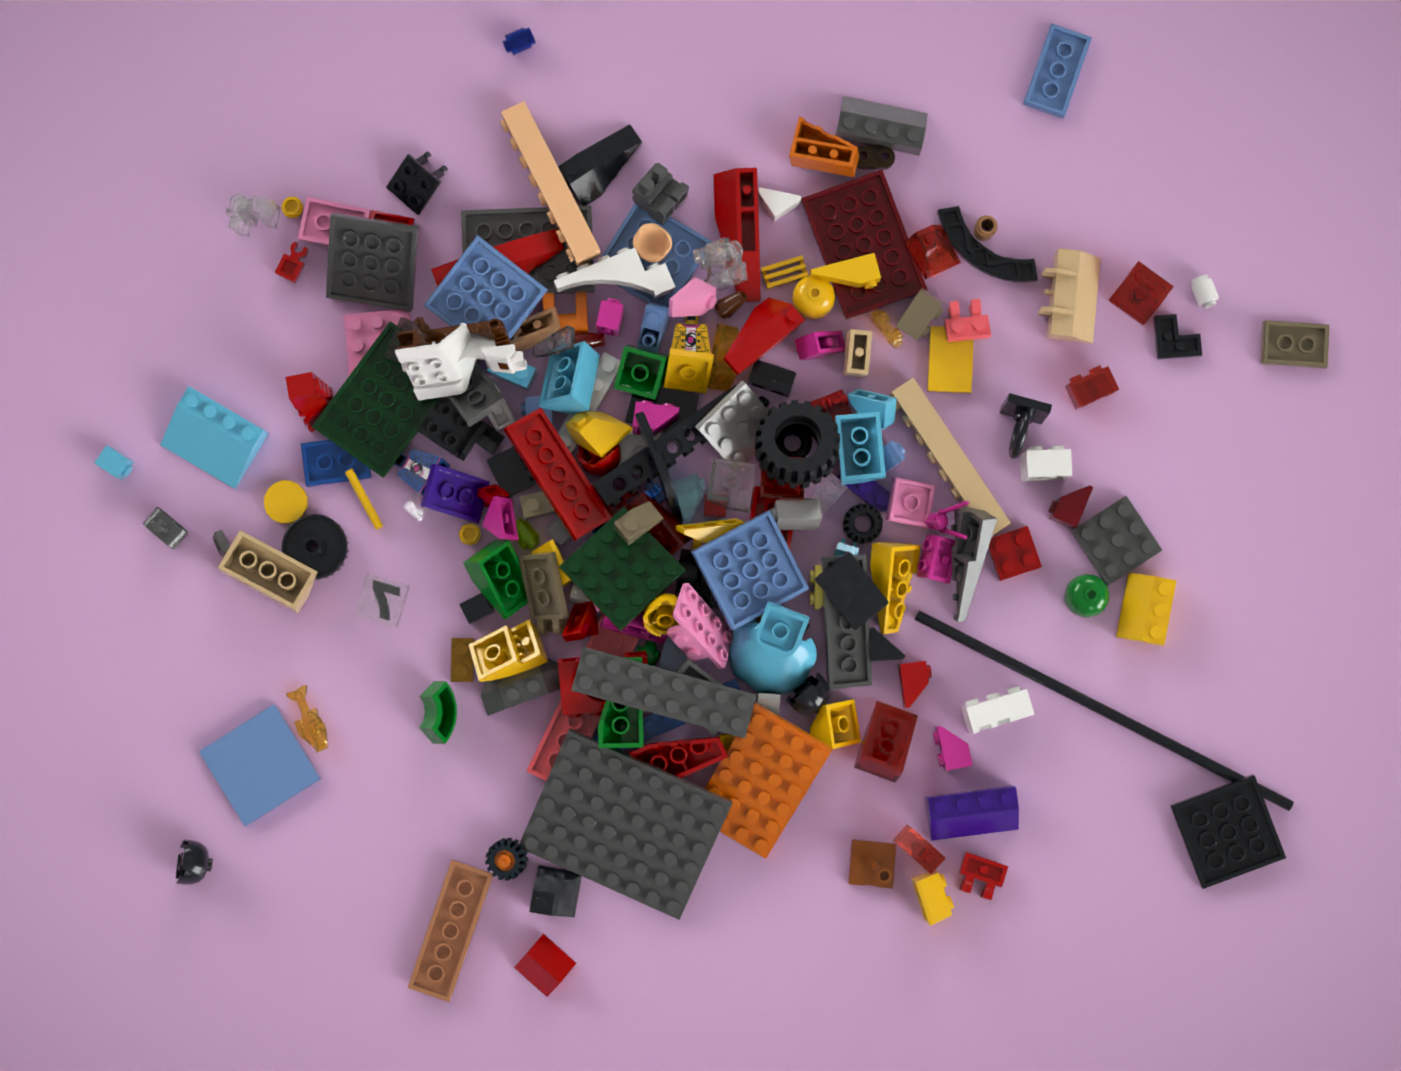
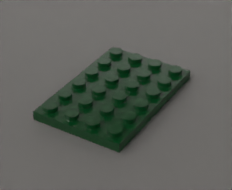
[312,321,438,478]

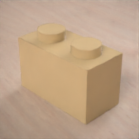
[842,329,872,378]

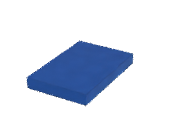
[301,440,372,487]

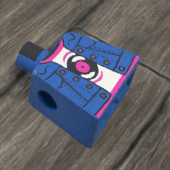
[395,449,450,496]

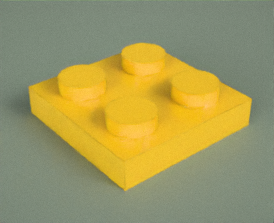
[663,348,714,394]

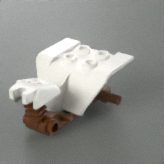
[395,317,527,400]

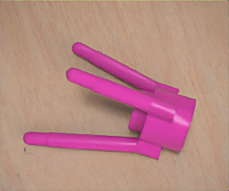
[925,501,969,539]

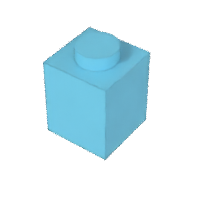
[94,445,134,480]

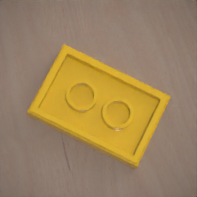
[927,326,974,394]

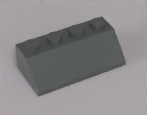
[836,96,928,156]

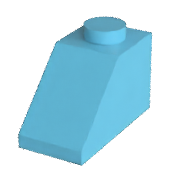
[847,388,897,429]

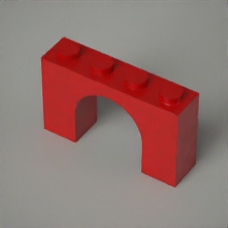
[558,651,648,718]

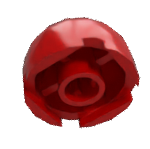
[576,443,621,476]

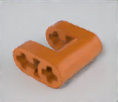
[543,291,588,333]

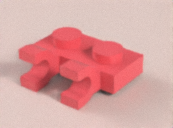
[944,299,991,342]

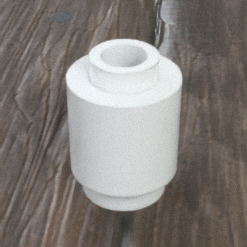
[1191,274,1219,309]

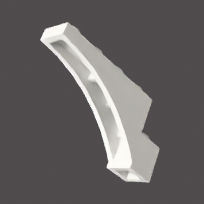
[554,247,675,299]

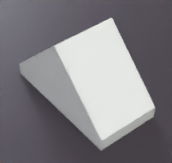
[758,187,801,221]

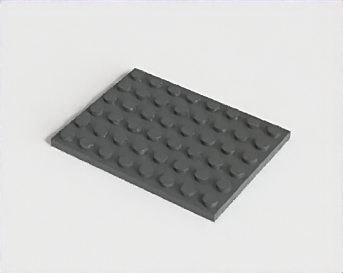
[519,728,733,920]

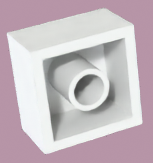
[1020,446,1072,482]

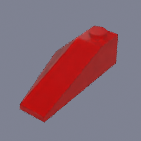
[723,298,805,375]
[629,736,729,778]

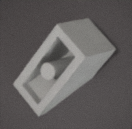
[756,693,781,715]

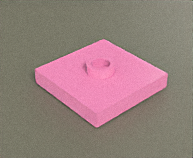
[885,477,935,528]

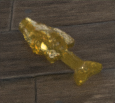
[286,685,329,753]

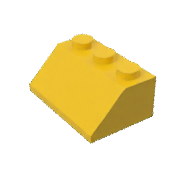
[1116,573,1177,646]

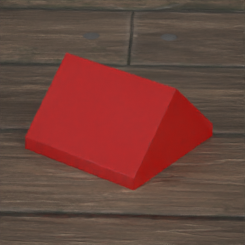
[514,933,576,997]

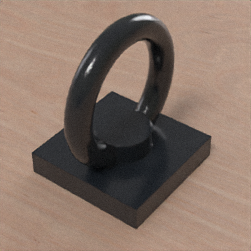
[1000,393,1052,459]

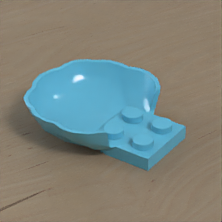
[728,601,817,695]

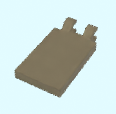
[518,552,569,635]

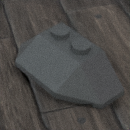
[480,658,560,716]

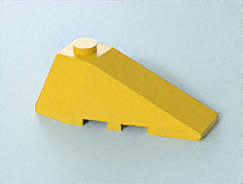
[870,542,921,634]

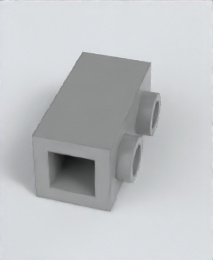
[770,498,822,530]

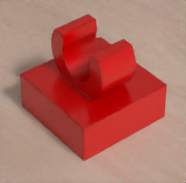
[478,484,509,507]

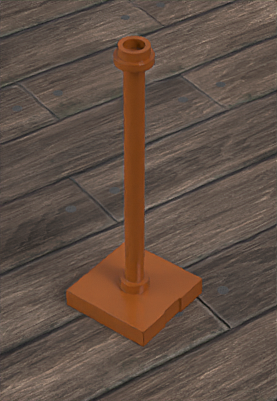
[848,839,897,889]

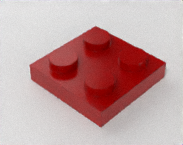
[988,526,1042,581]

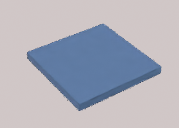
[602,204,712,305]
[424,235,548,340]
[691,510,809,631]
[199,704,321,826]

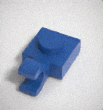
[644,481,665,505]

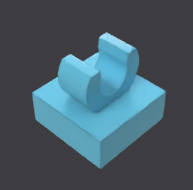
[833,538,859,556]

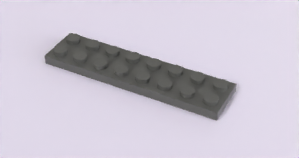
[571,647,757,738]

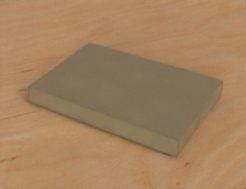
[1261,320,1330,369]

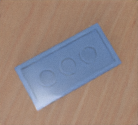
[1023,23,1092,119]

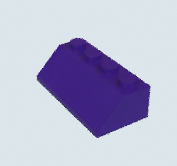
[925,785,1019,841]

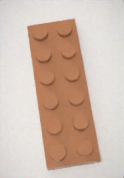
[407,859,493,1002]

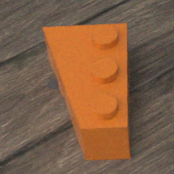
[789,116,859,177]

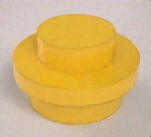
[281,196,304,218]
[459,523,481,545]

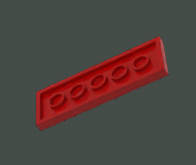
[504,408,612,541]

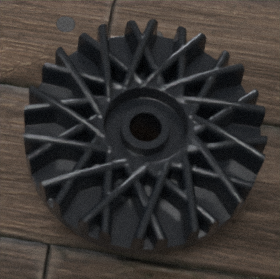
[282,514,349,580]

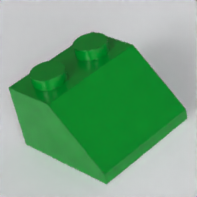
[614,344,669,400]

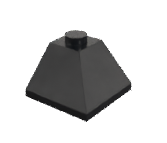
[529,865,582,917]

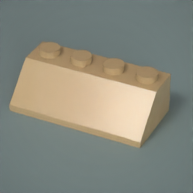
[218,530,318,614]

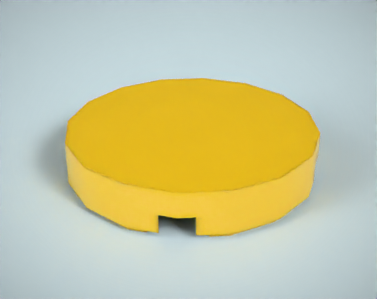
[264,480,308,524]

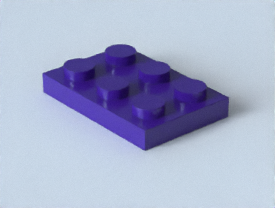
[420,464,490,523]

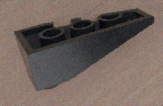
[558,124,642,206]

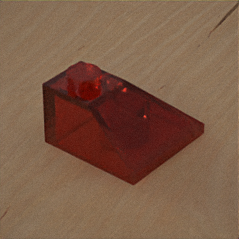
[905,225,961,280]

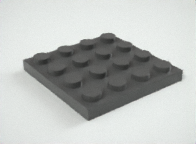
[326,213,419,312]

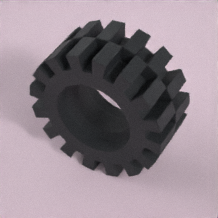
[776,430,813,459]
[843,503,883,544]

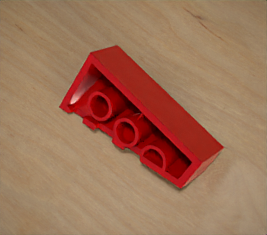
[285,372,334,432]

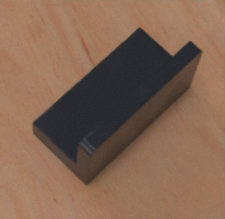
[747,360,796,397]

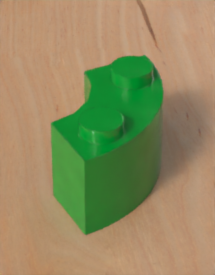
[419,681,457,744]

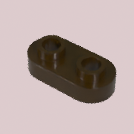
[857,146,895,170]

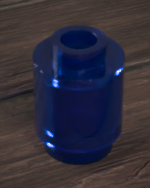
[502,27,536,56]

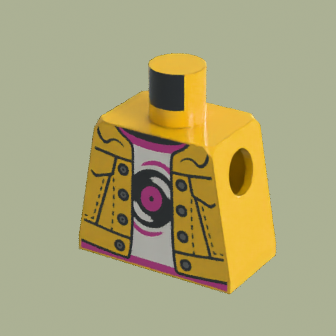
[671,316,711,354]

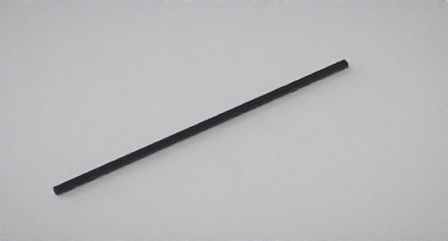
[914,610,1294,811]

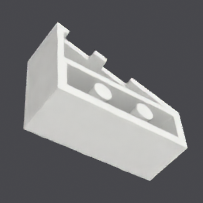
[961,686,1035,734]

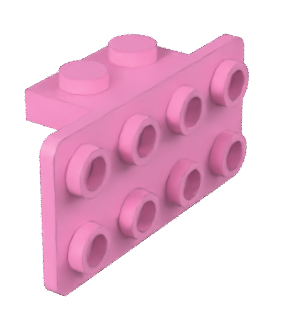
[667,583,733,669]

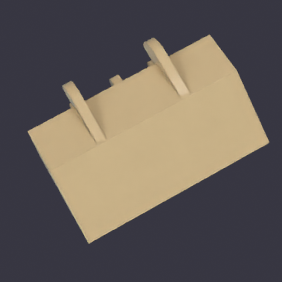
[1038,248,1101,343]

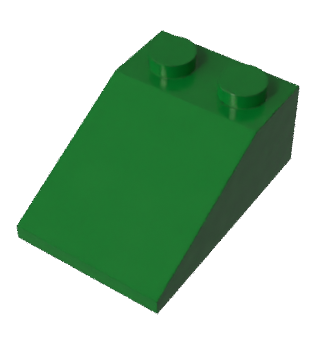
[463,540,528,619]

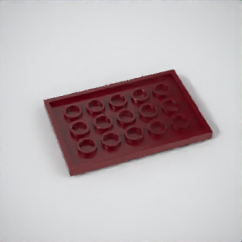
[801,169,928,320]

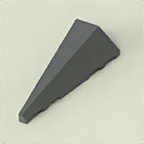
[951,504,997,622]

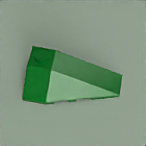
[598,657,644,748]

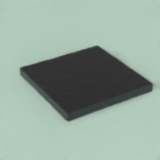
[1170,774,1286,889]

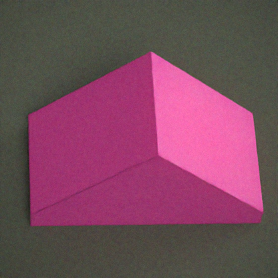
[482,496,519,541]

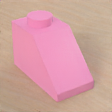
[668,277,717,317]

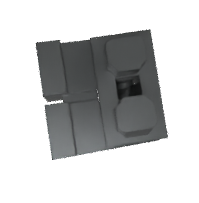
[632,163,689,225]

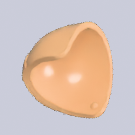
[633,223,672,262]

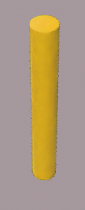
[345,468,383,530]

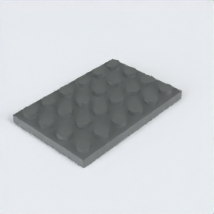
[461,205,595,294]

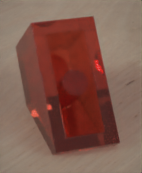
[893,824,946,875]

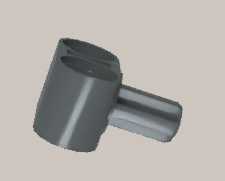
[143,507,189,550]

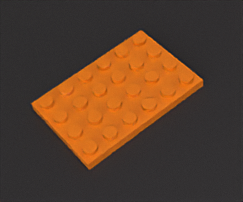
[704,703,833,859]

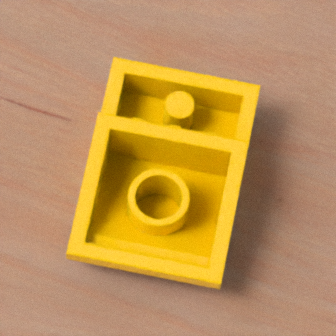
[468,619,548,682]

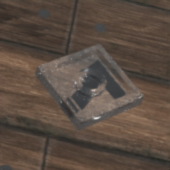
[354,573,410,628]

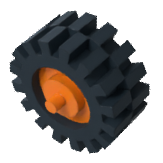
[485,837,528,881]

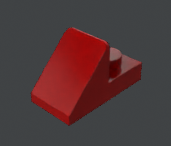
[562,601,598,642]

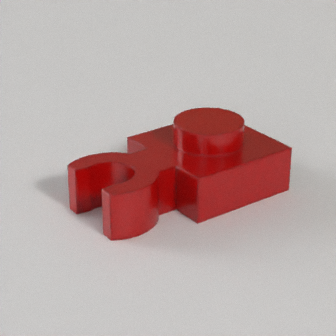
[274,242,308,283]

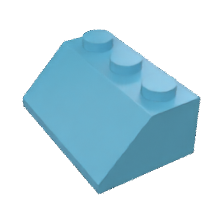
[539,341,600,414]
[835,412,886,485]

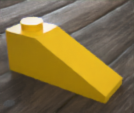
[810,253,881,289]
[676,518,745,543]

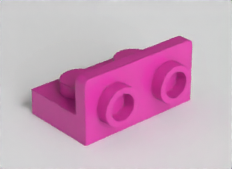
[917,534,955,584]

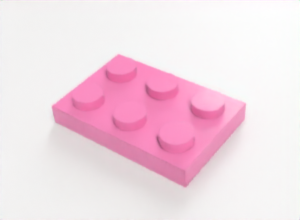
[298,197,372,246]

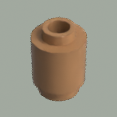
[973,215,998,241]

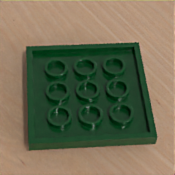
[559,507,685,632]

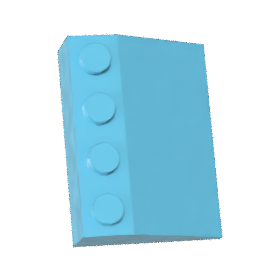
[160,386,269,489]

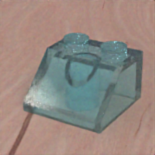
[672,474,707,524]

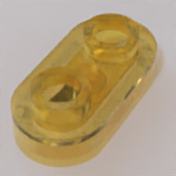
[870,309,904,349]

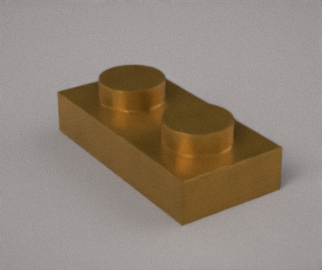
[451,638,474,682]

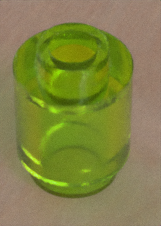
[516,518,540,551]

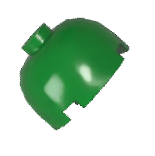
[1064,574,1110,618]

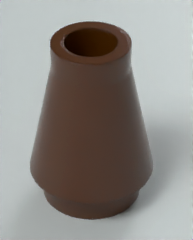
[715,290,748,319]

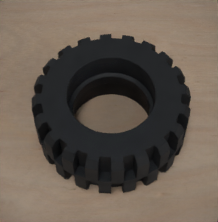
[755,400,840,489]

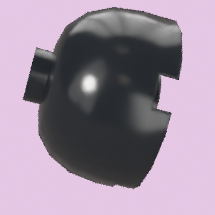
[786,672,831,715]
[176,839,213,885]

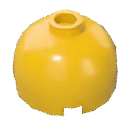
[792,276,835,320]
[643,593,680,637]

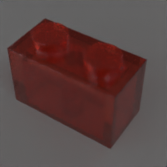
[1065,365,1119,410]

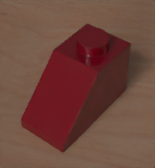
[1048,485,1093,529]

